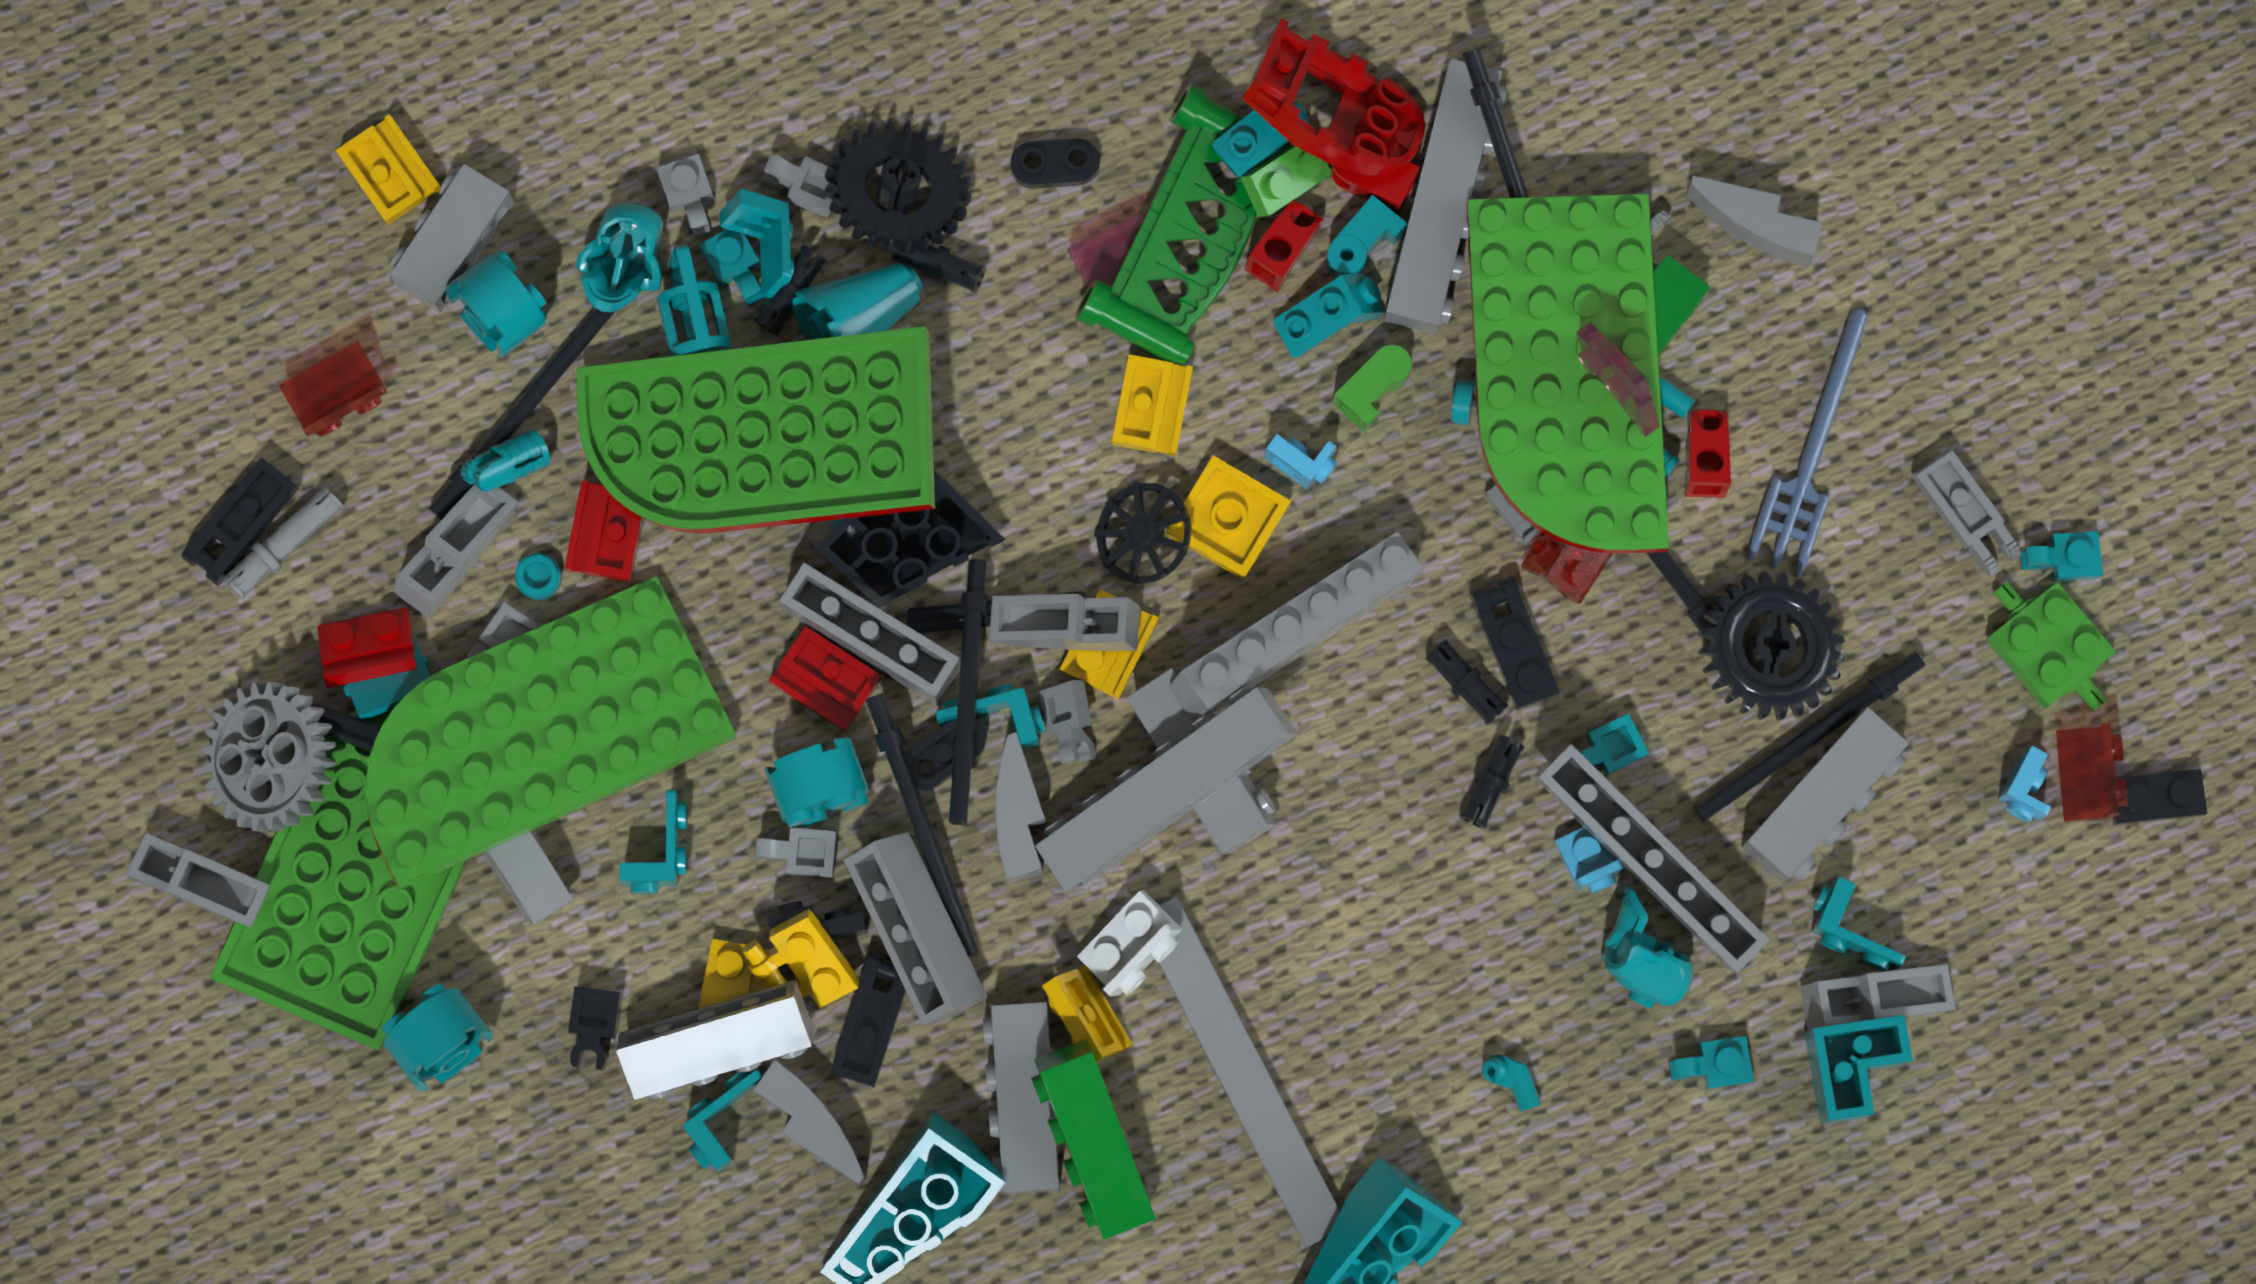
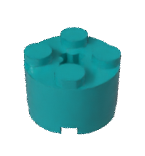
[445,249,547,359]
[764,737,870,828]
[382,983,493,1091]

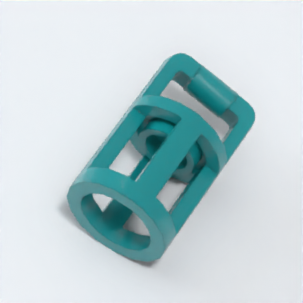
[656,245,732,356]

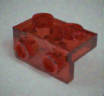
[277,339,387,437]
[1521,532,1613,604]
[2056,722,2128,823]

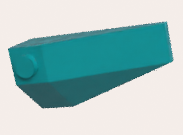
[820,1112,1006,1284]
[1304,1157,1462,1284]

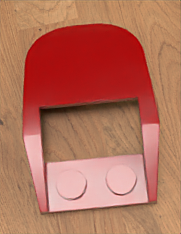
[1242,18,1426,176]

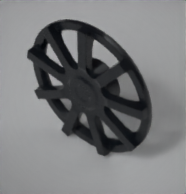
[1094,482,1191,584]

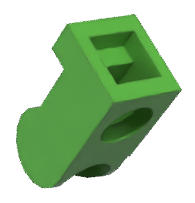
[1332,345,1412,433]

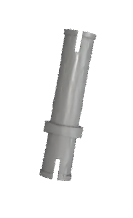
[222,486,344,599]

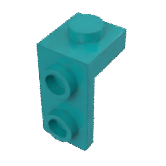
[1212,100,1309,178]
[720,189,794,299]
[1274,273,1386,358]
[935,684,1045,751]
[619,790,688,895]
[1811,877,1906,972]
[682,1069,763,1173]

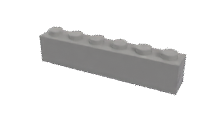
[1384,58,1507,335]
[1169,531,1424,722]
[1035,685,1298,892]
[1533,743,1769,973]

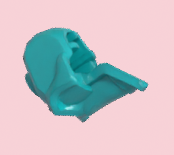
[576,202,663,313]
[1601,886,1694,1009]

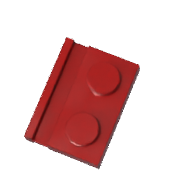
[564,480,643,583]
[317,607,417,688]
[769,626,882,733]

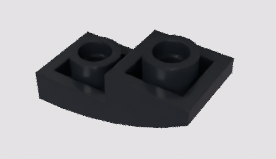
[767,901,867,940]

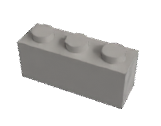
[390,164,514,313]

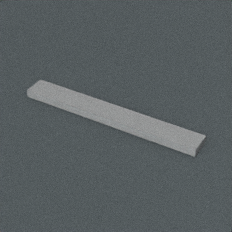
[1158,896,1340,1248]

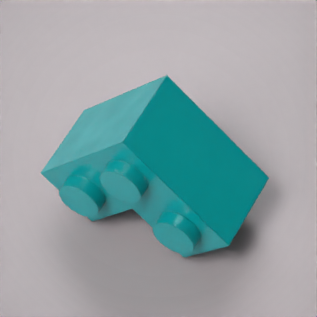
[1804,1015,1913,1125]

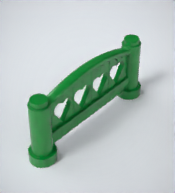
[1075,82,1288,366]

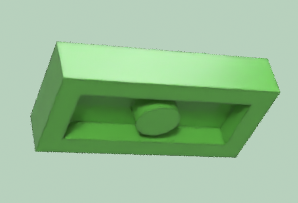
[1240,144,1332,217]

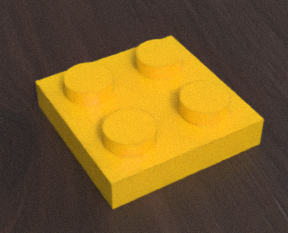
[1166,455,1291,580]

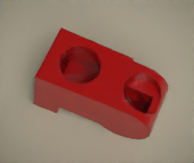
[1331,162,1420,215]
[1245,199,1324,292]
[1684,409,1731,498]

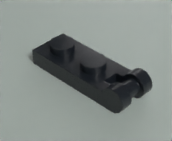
[181,457,299,586]
[1469,576,1560,711]
[830,951,906,1088]

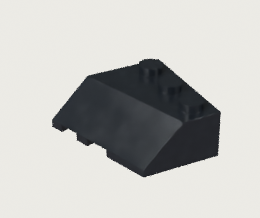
[806,468,1005,607]

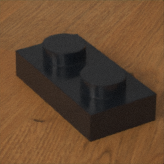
[2107,769,2208,825]

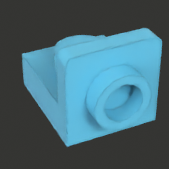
[1264,434,1338,490]
[1998,746,2051,822]
[1554,827,1623,894]

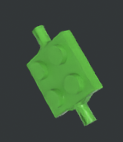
[1986,581,2116,712]

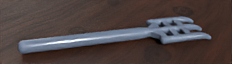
[1747,308,1868,577]

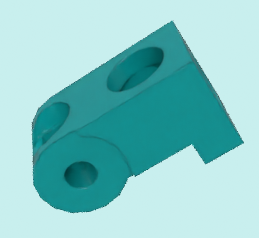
[1326,195,1407,278]

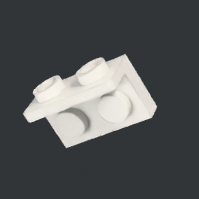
[1077,890,1182,996]

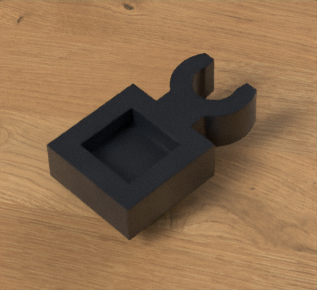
[568,986,622,1071]

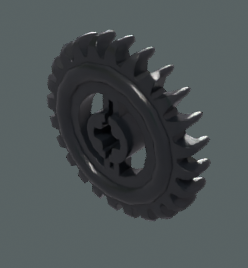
[824,118,972,254]
[1698,571,1845,721]

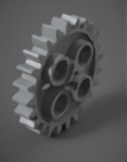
[201,682,336,832]

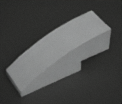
[1686,176,1822,267]
[393,485,519,619]
[989,594,1140,651]
[996,732,1046,885]
[126,832,271,929]
[482,832,573,925]
[1800,964,1956,1031]
[753,1059,866,1187]

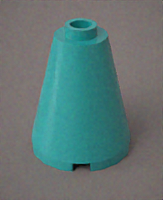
[792,263,922,340]

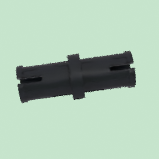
[892,244,986,293]
[753,245,827,336]
[1425,639,1509,726]
[1459,734,1525,829]

